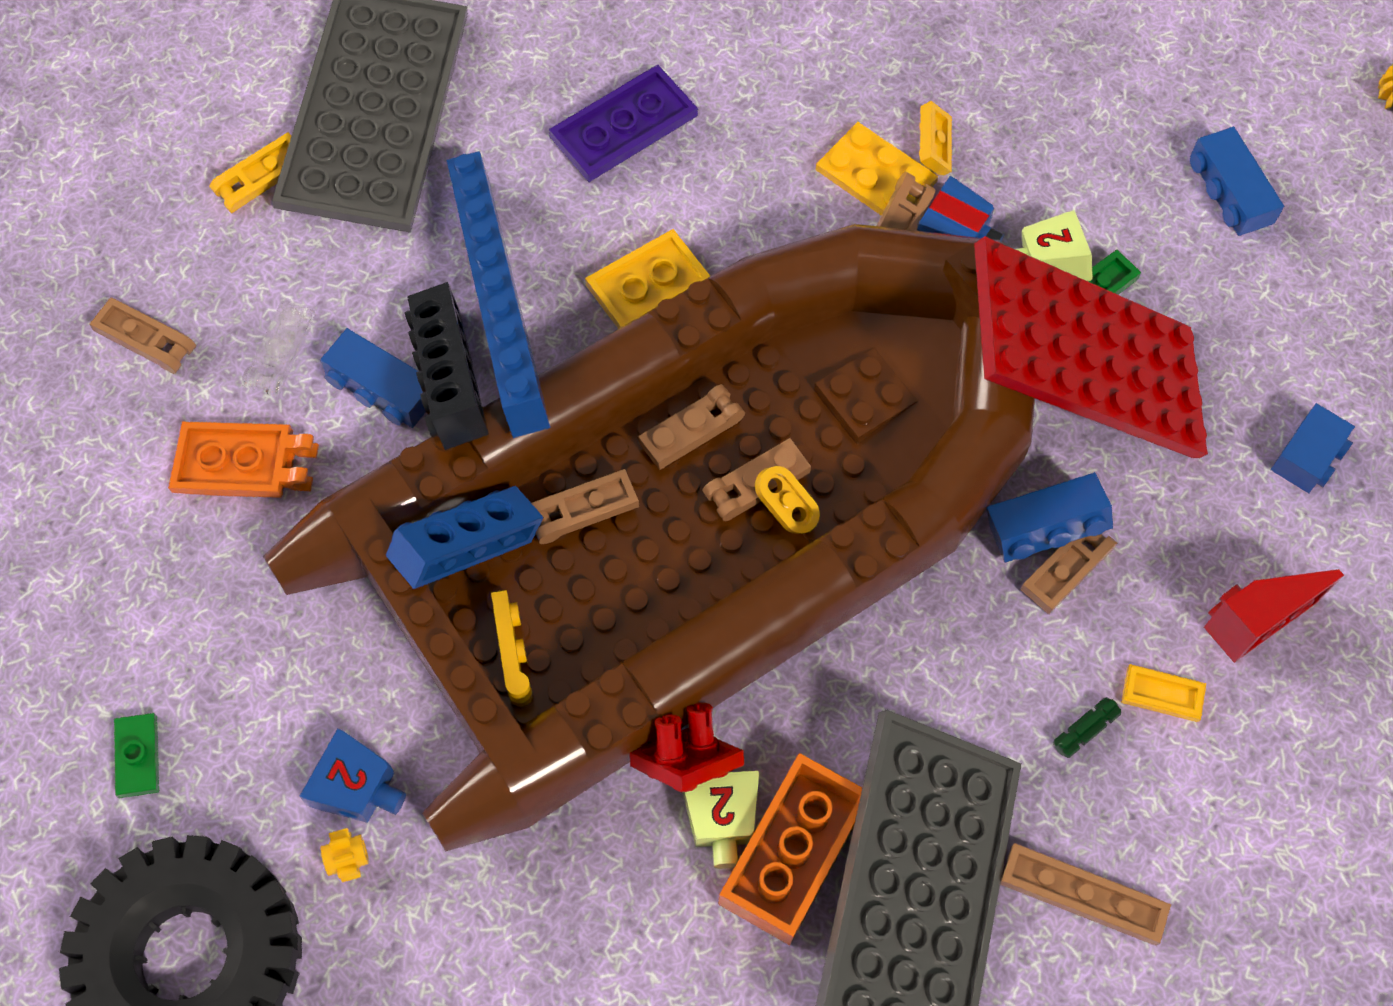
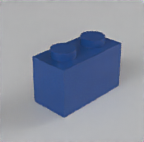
[1270,403,1355,494]

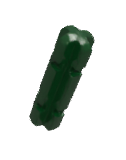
[1053,697,1121,758]

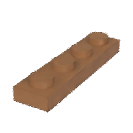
[1000,843,1171,946]

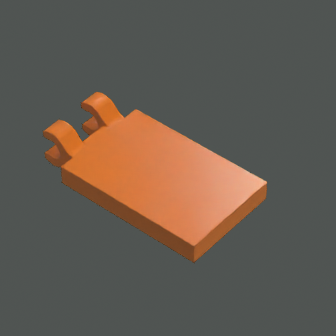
[168,422,319,498]

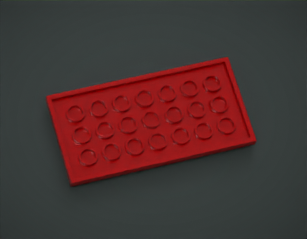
[974,236,1208,458]

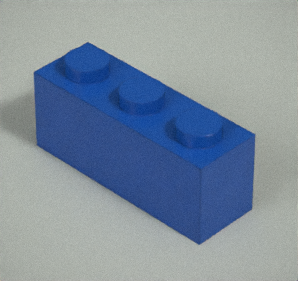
[1190,126,1285,236]
[320,328,426,428]
[987,472,1113,563]

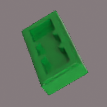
[114,713,159,798]

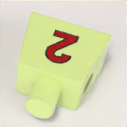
[1015,210,1092,281]
[682,771,759,869]

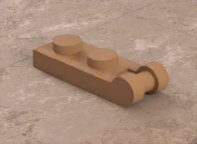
[877,171,935,231]
[90,297,196,374]
[638,384,745,470]
[702,438,811,521]
[532,469,639,544]
[1020,534,1118,614]

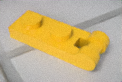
[209,132,291,214]
[491,590,533,707]

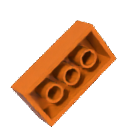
[718,753,862,946]

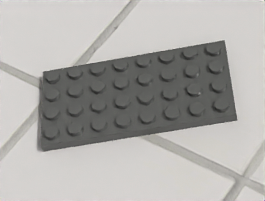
[272,0,468,233]
[816,710,1022,1006]

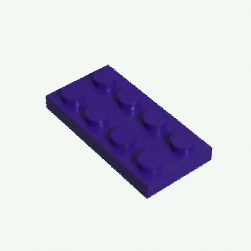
[549,64,698,182]

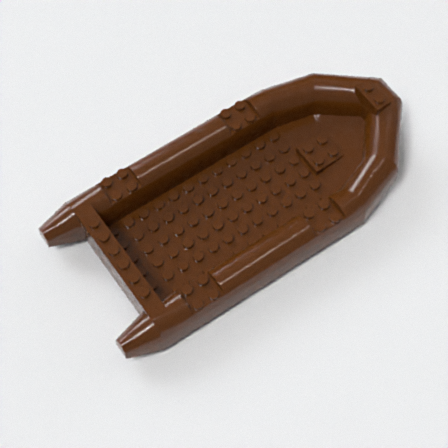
[263,224,1035,852]

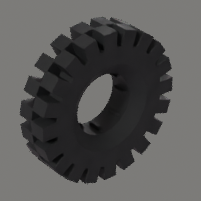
[59,835,302,1006]

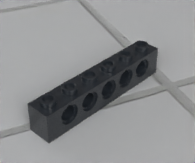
[405,282,489,450]

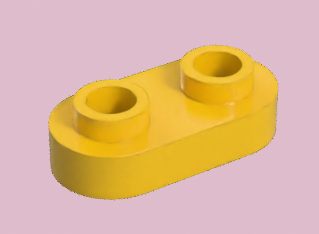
[755,466,820,534]

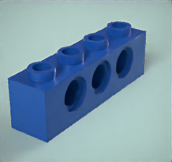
[386,486,544,589]

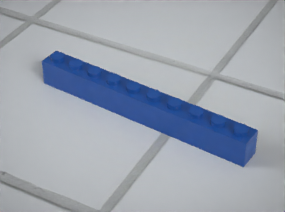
[446,151,551,438]

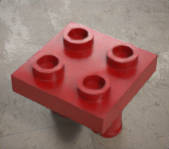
[629,702,744,792]

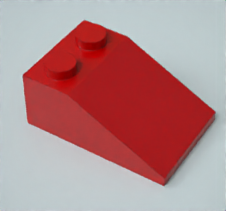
[1204,569,1344,663]

